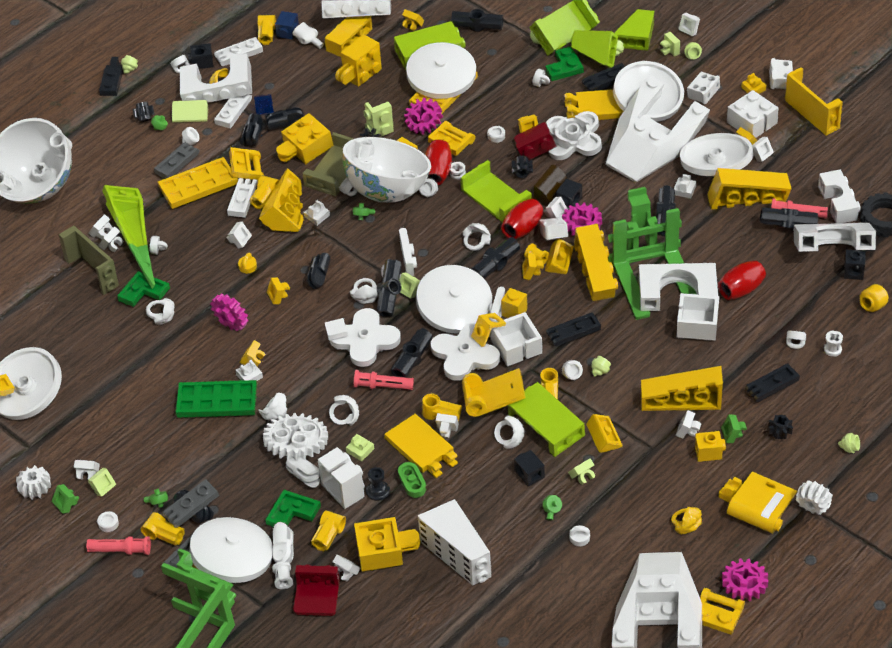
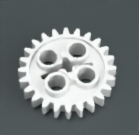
[263,413,328,460]

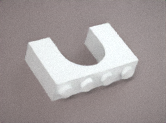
[321,0,391,18]
[180,53,252,103]
[794,223,876,252]
[639,263,718,311]

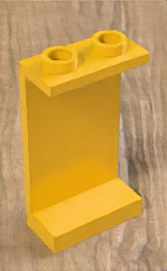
[785,67,843,135]

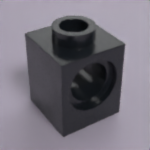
[188,43,214,69]
[556,178,582,210]
[844,250,865,280]
[514,450,545,487]

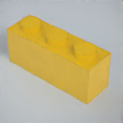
[325,16,372,57]

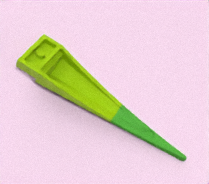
[102,185,155,289]

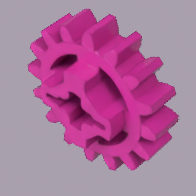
[404,98,443,135]
[562,202,602,235]
[210,293,249,331]
[722,558,768,602]

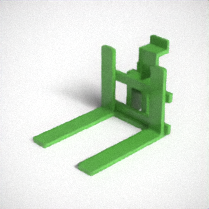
[608,187,697,320]
[161,549,236,648]

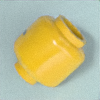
[860,284,889,312]

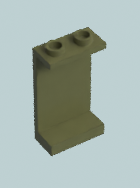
[303,132,353,196]
[59,225,119,295]

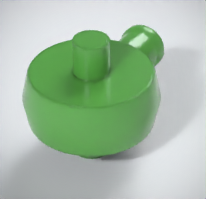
[151,115,168,130]
[353,203,375,220]
[144,489,168,508]
[543,495,562,521]

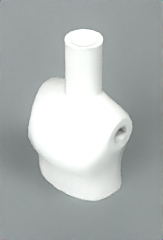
[293,22,324,49]

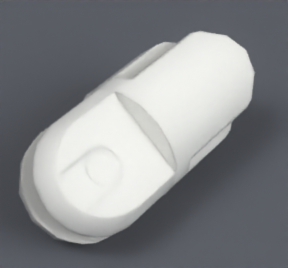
[286,457,320,487]
[273,522,294,563]

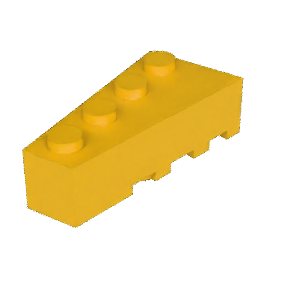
[707,168,791,210]
[574,224,618,301]
[641,366,723,411]

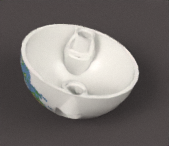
[0,118,72,204]
[342,137,431,202]

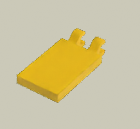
[564,90,624,120]
[384,414,458,478]

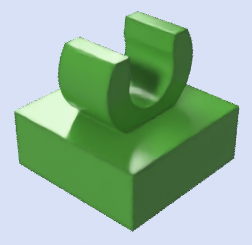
[721,414,747,443]
[52,484,79,513]

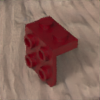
[514,122,557,160]
[294,565,340,616]

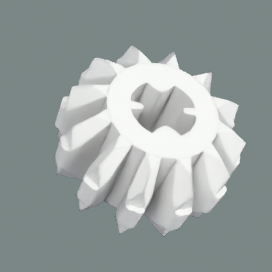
[16,465,51,500]
[796,481,833,515]

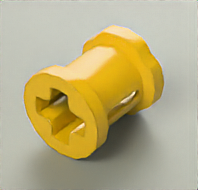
[524,243,549,264]

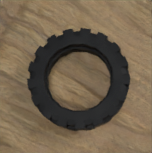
[860,192,892,237]

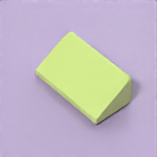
[172,100,208,122]

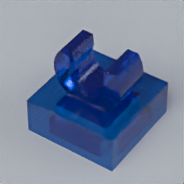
[254,94,274,114]

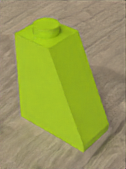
[615,9,654,51]
[571,30,618,68]

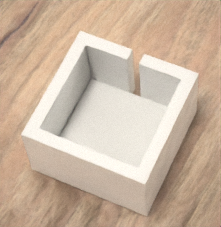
[727,90,779,138]
[677,293,719,340]
[491,312,542,366]
[318,447,365,509]

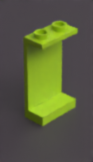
[529,0,600,56]
[394,21,466,70]
[461,160,532,222]
[507,382,585,457]

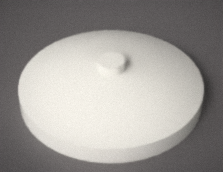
[406,42,476,99]
[613,61,684,122]
[680,133,753,176]
[416,265,492,333]
[0,347,62,420]
[189,517,273,583]

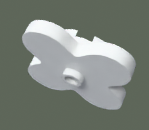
[546,111,602,160]
[330,308,401,367]
[431,323,500,380]

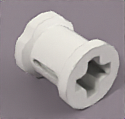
[824,331,843,357]
[272,561,293,589]

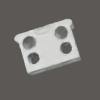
[769,58,793,89]
[687,72,720,104]
[539,217,568,240]

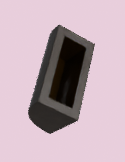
[534,164,567,207]

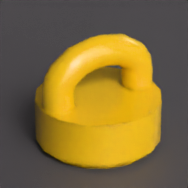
[238,253,257,274]

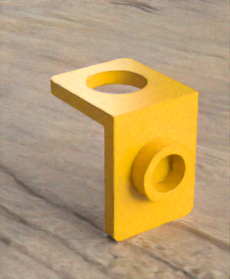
[471,313,506,347]

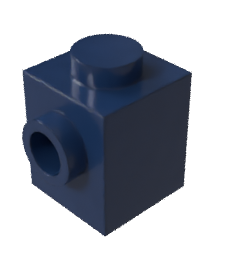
[275,11,299,39]

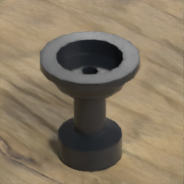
[366,467,390,501]

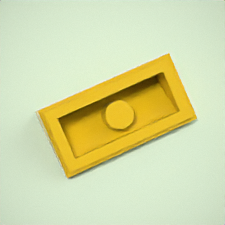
[545,238,574,274]
[587,414,623,453]

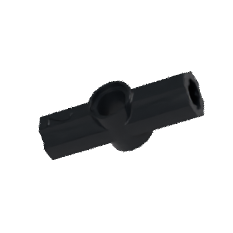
[451,9,504,32]
[656,185,676,236]
[760,207,818,228]
[471,237,520,279]
[376,259,402,318]
[391,328,433,378]

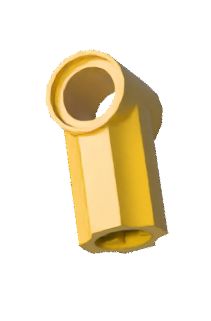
[258,15,276,45]
[249,175,279,209]
[540,368,559,400]
[422,394,462,421]
[311,510,346,552]
[140,512,185,546]

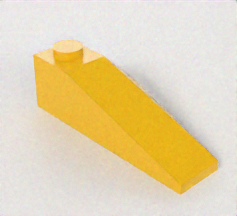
[259,169,304,232]

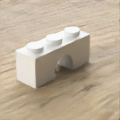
[818,170,861,224]

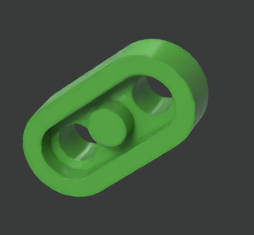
[398,462,426,498]

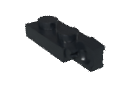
[99,57,123,96]

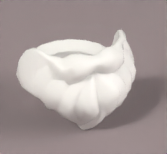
[462,223,491,251]
[350,278,379,304]
[146,298,174,325]
[258,393,287,421]
[329,395,359,426]
[494,416,525,449]

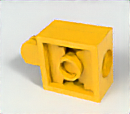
[335,34,382,87]
[276,113,334,164]
[354,517,420,571]

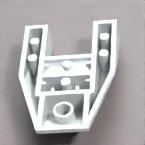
[605,74,710,183]
[612,552,702,648]

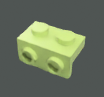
[363,102,394,137]

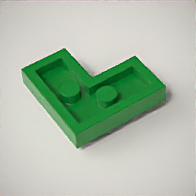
[545,46,584,81]
[117,271,170,307]
[266,490,321,527]

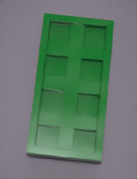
[176,380,257,418]

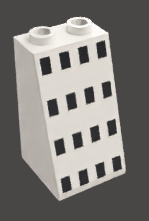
[418,499,491,585]

